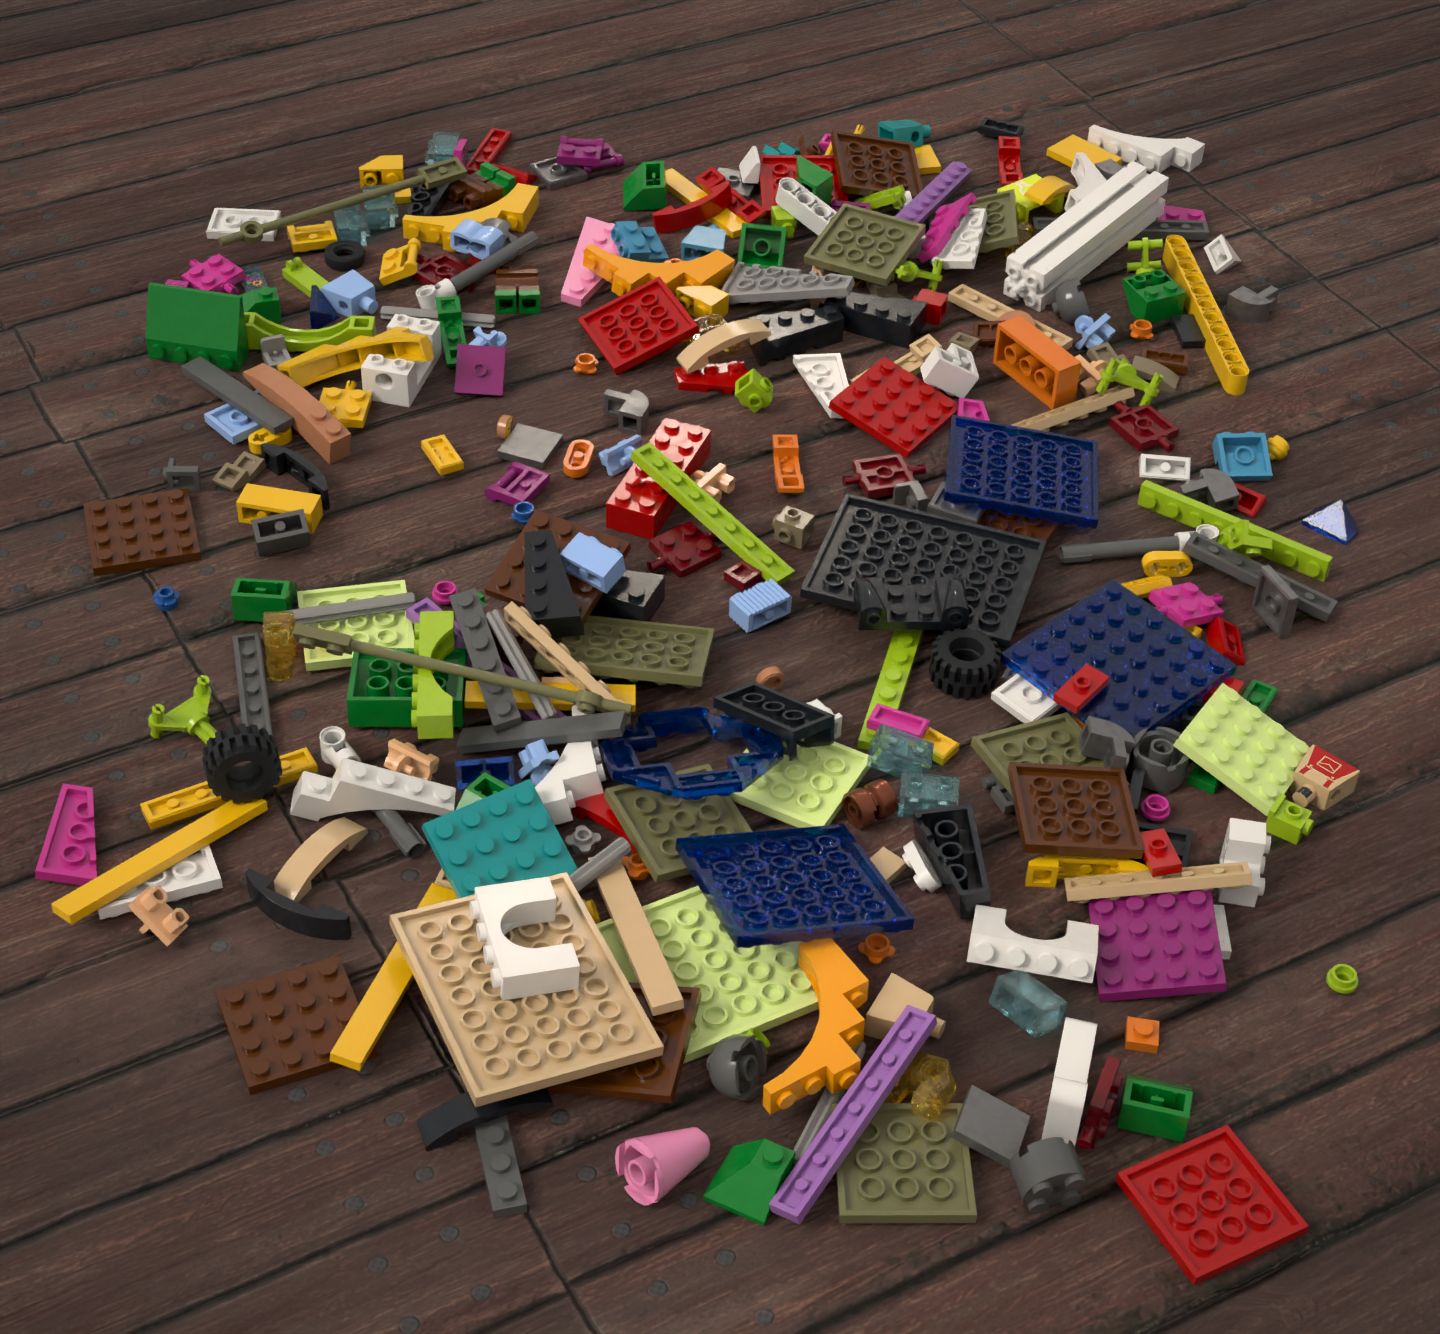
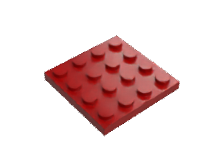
[759,155,848,218]
[578,276,700,376]
[828,357,958,459]
[1115,1125,1309,1286]

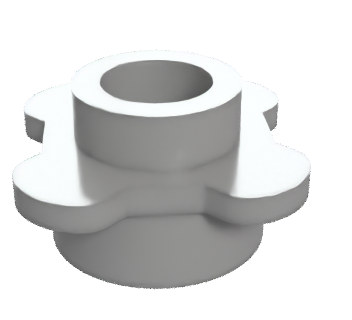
[565,825,601,855]

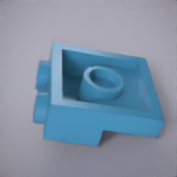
[611,221,669,263]
[1212,431,1273,481]

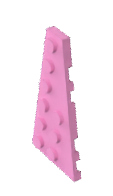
[561,217,620,307]

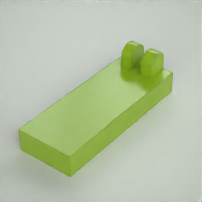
[853,185,906,210]
[282,257,329,304]

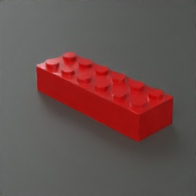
[606,418,711,539]

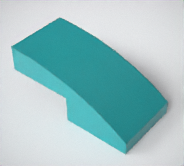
[762,142,801,155]

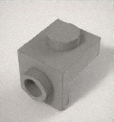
[260,334,292,371]

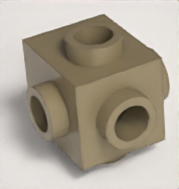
[772,506,815,549]

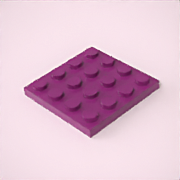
[1088,889,1227,1002]

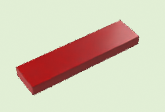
[465,128,512,175]

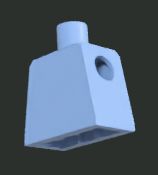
[321,269,378,317]

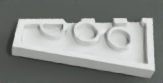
[931,209,987,269]
[793,353,849,419]
[97,845,223,920]

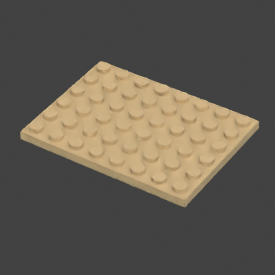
[389,872,664,1107]

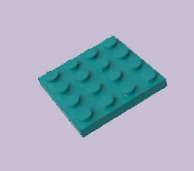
[422,779,578,898]

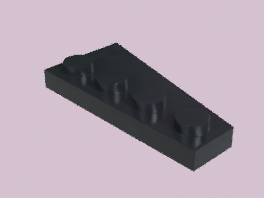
[407,174,456,216]

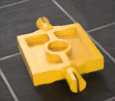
[319,380,372,428]

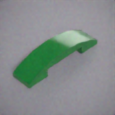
[435,296,467,368]

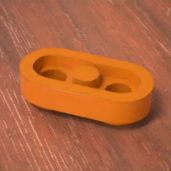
[563,439,594,478]

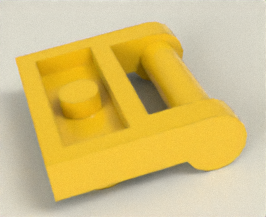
[287,220,338,252]
[379,238,421,286]

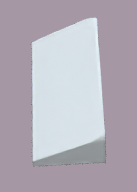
[739,146,761,183]
[1139,454,1191,482]

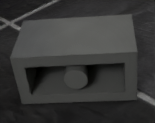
[251,509,311,556]

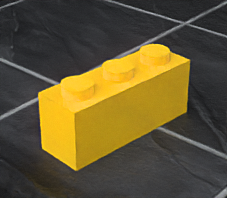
[236,483,323,534]

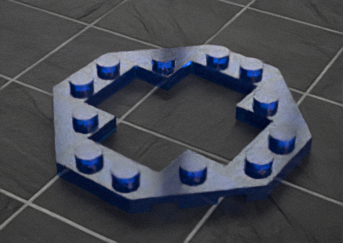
[600,707,784,800]

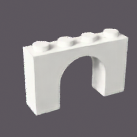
[469,877,580,1001]
[967,904,1099,983]

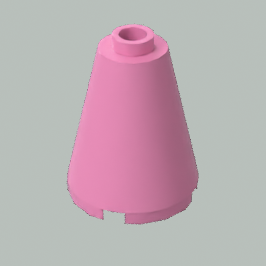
[615,1127,710,1206]

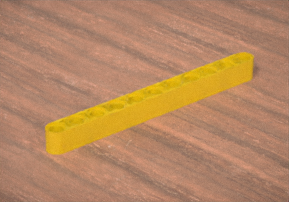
[1162,235,1249,395]

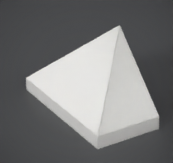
[1204,234,1242,274]

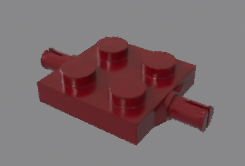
[412,252,475,293]
[1109,400,1179,453]
[842,453,926,498]
[647,521,722,578]
[1077,1055,1123,1149]

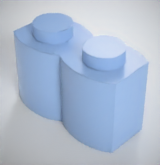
[450,219,504,260]

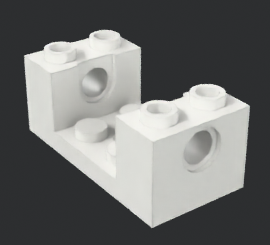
[361,314,442,407]

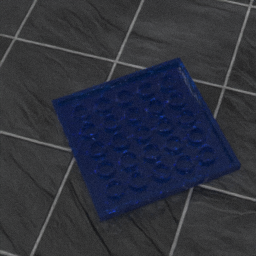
[943,414,1099,529]
[1000,579,1237,739]
[675,824,914,948]

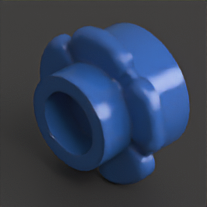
[511,501,535,525]
[153,587,180,611]

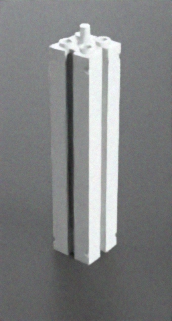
[1003,161,1169,312]

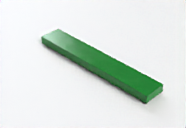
[1187,679,1279,795]

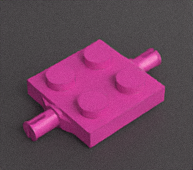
[181,254,246,295]
[1148,582,1224,629]

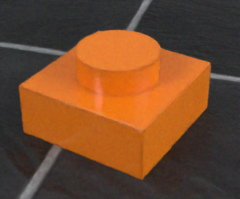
[1125,1016,1159,1054]

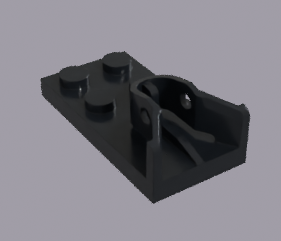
[713,681,835,761]

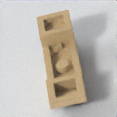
[677,319,771,374]
[850,334,942,383]
[274,817,368,903]

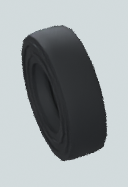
[324,240,365,271]

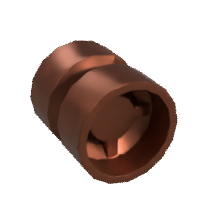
[842,779,898,829]

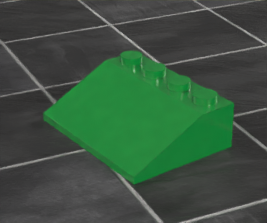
[146,282,249,372]
[346,648,466,728]

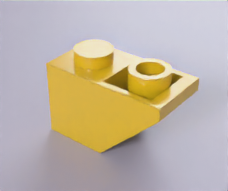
[359,155,404,189]
[676,286,729,325]

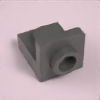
[163,458,202,492]
[893,480,928,512]

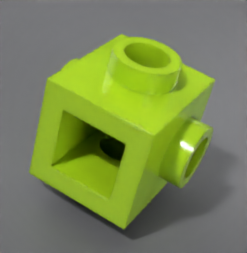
[735,368,773,413]

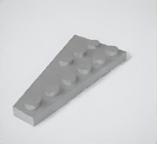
[721,262,855,305]

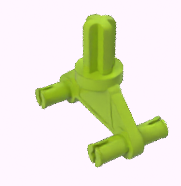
[1127,237,1163,274]
[892,259,944,291]
[1096,357,1164,406]
[148,675,217,745]

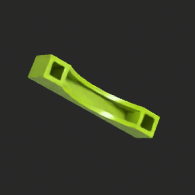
[244,312,376,352]
[411,611,455,739]

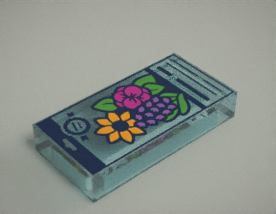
[240,265,269,293]

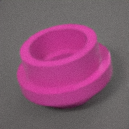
[432,581,459,605]
[1141,794,1170,821]

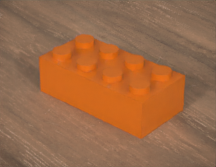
[993,315,1081,410]

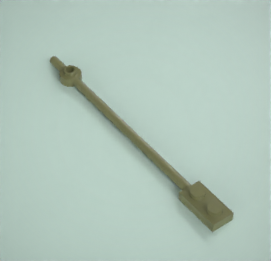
[218,156,467,246]
[292,623,632,716]

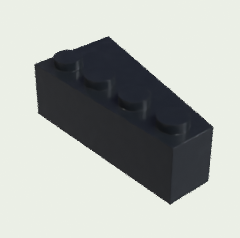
[913,804,991,920]

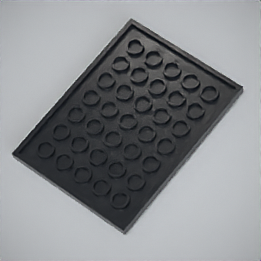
[800,493,1047,649]

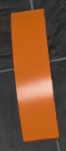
[772,435,804,493]

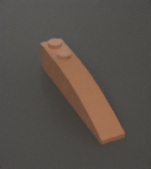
[243,363,351,464]

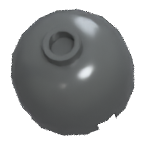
[1051,277,1090,325]
[706,1034,767,1101]

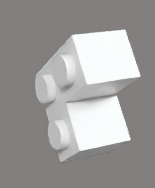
[920,343,979,398]
[1218,818,1271,907]

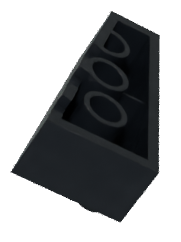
[824,292,927,349]
[747,305,844,367]
[524,530,585,638]
[590,570,665,622]

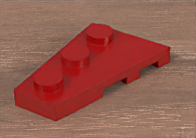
[674,361,748,395]

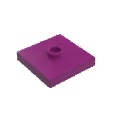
[454,344,507,396]

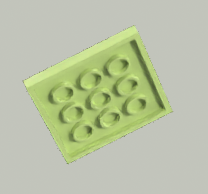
[297,580,415,671]
[1173,683,1310,816]
[721,729,873,837]

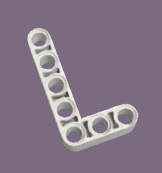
[775,177,837,275]
[1041,1017,1097,1147]

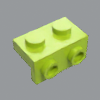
[1218,519,1272,558]

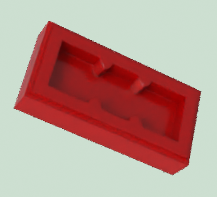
[1053,663,1110,714]
[1140,828,1182,877]

